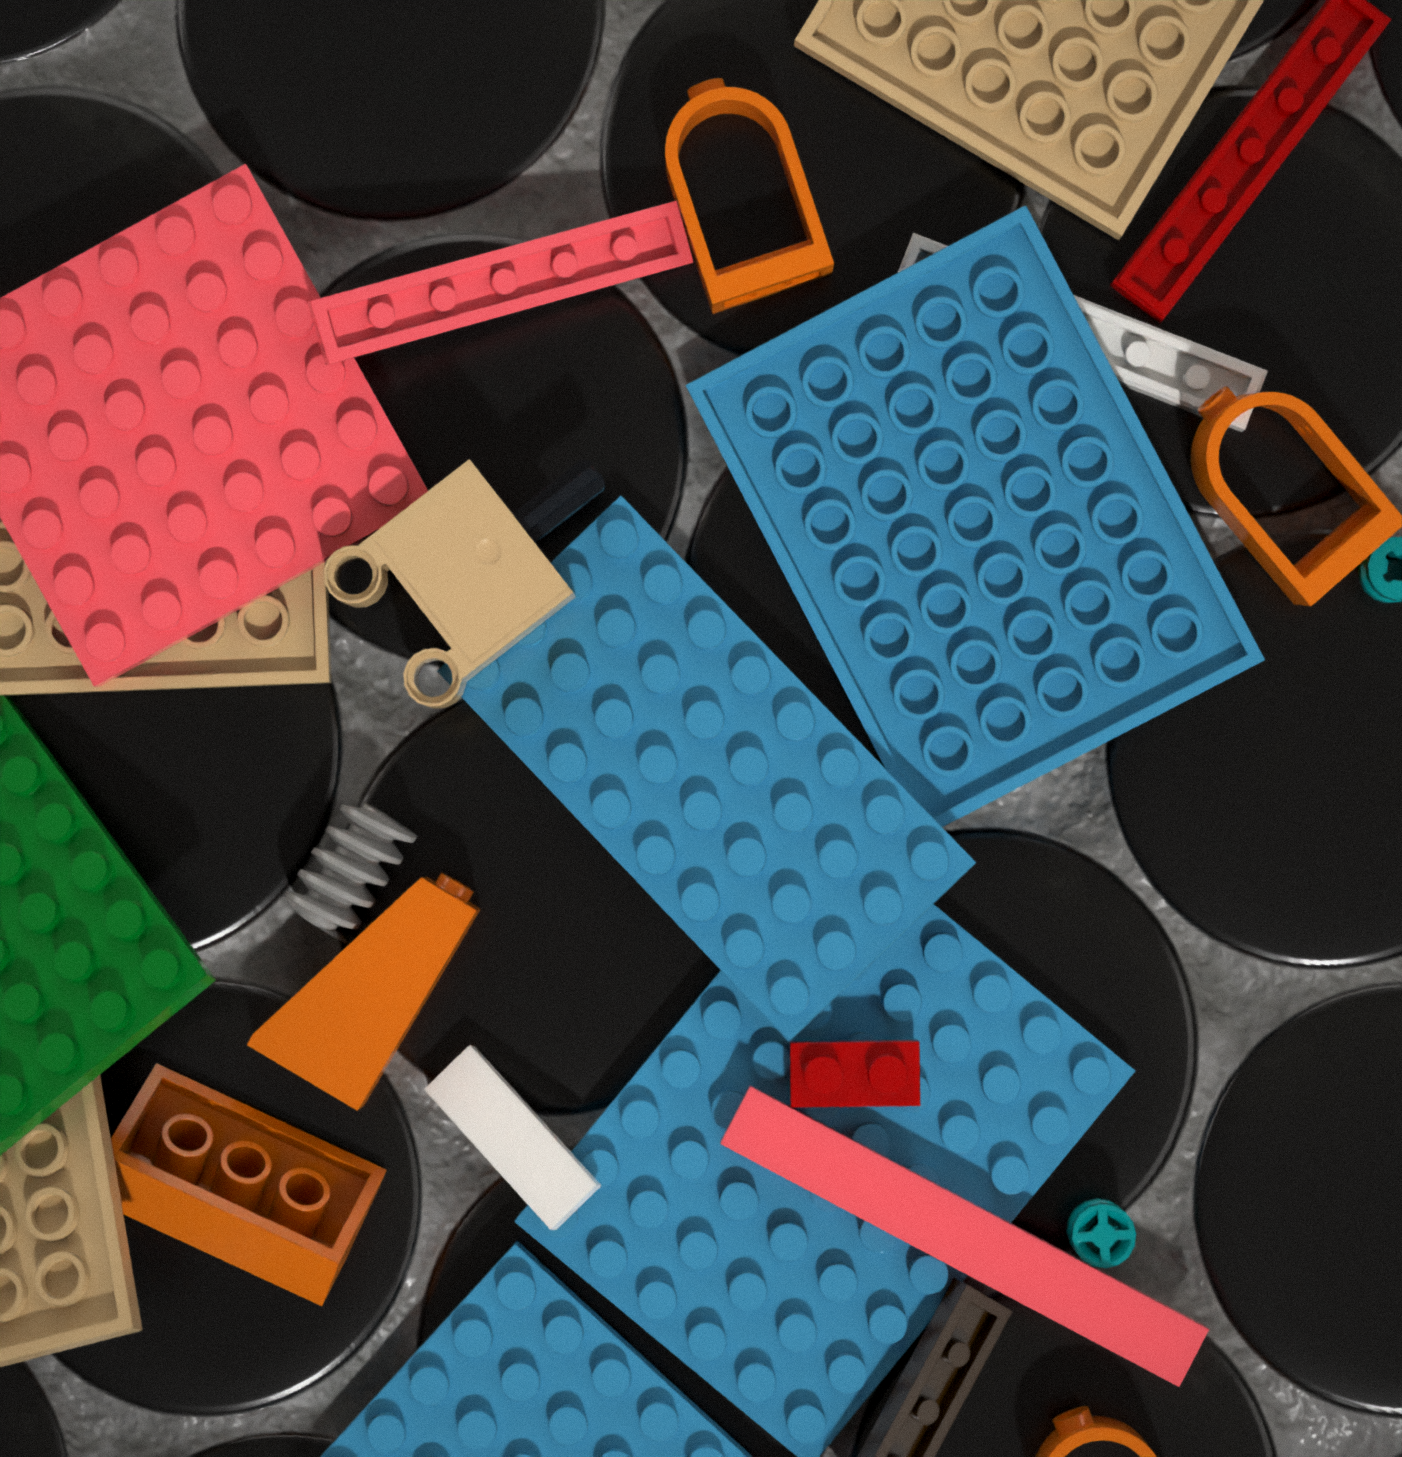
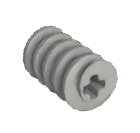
[283,801,418,944]

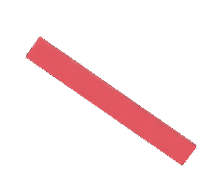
[720,1085,1209,1387]

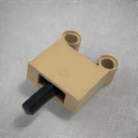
[323,459,606,709]

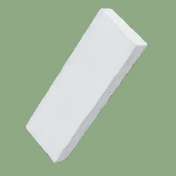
[424,1045,602,1231]

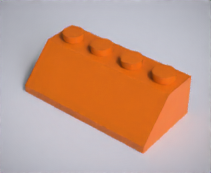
[111,1063,387,1306]

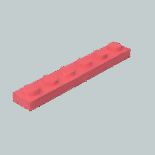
[308,201,694,365]

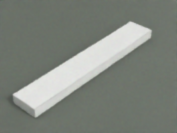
[898,233,1268,432]

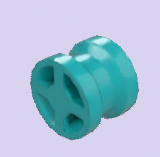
[1358,536,1402,603]
[1066,1198,1136,1268]

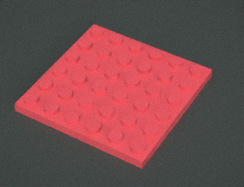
[0,164,428,687]

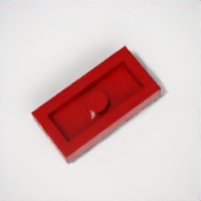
[790,1040,920,1108]

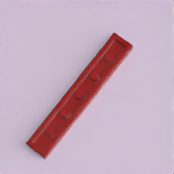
[1110,0,1392,323]

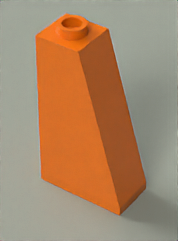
[247,872,481,1111]

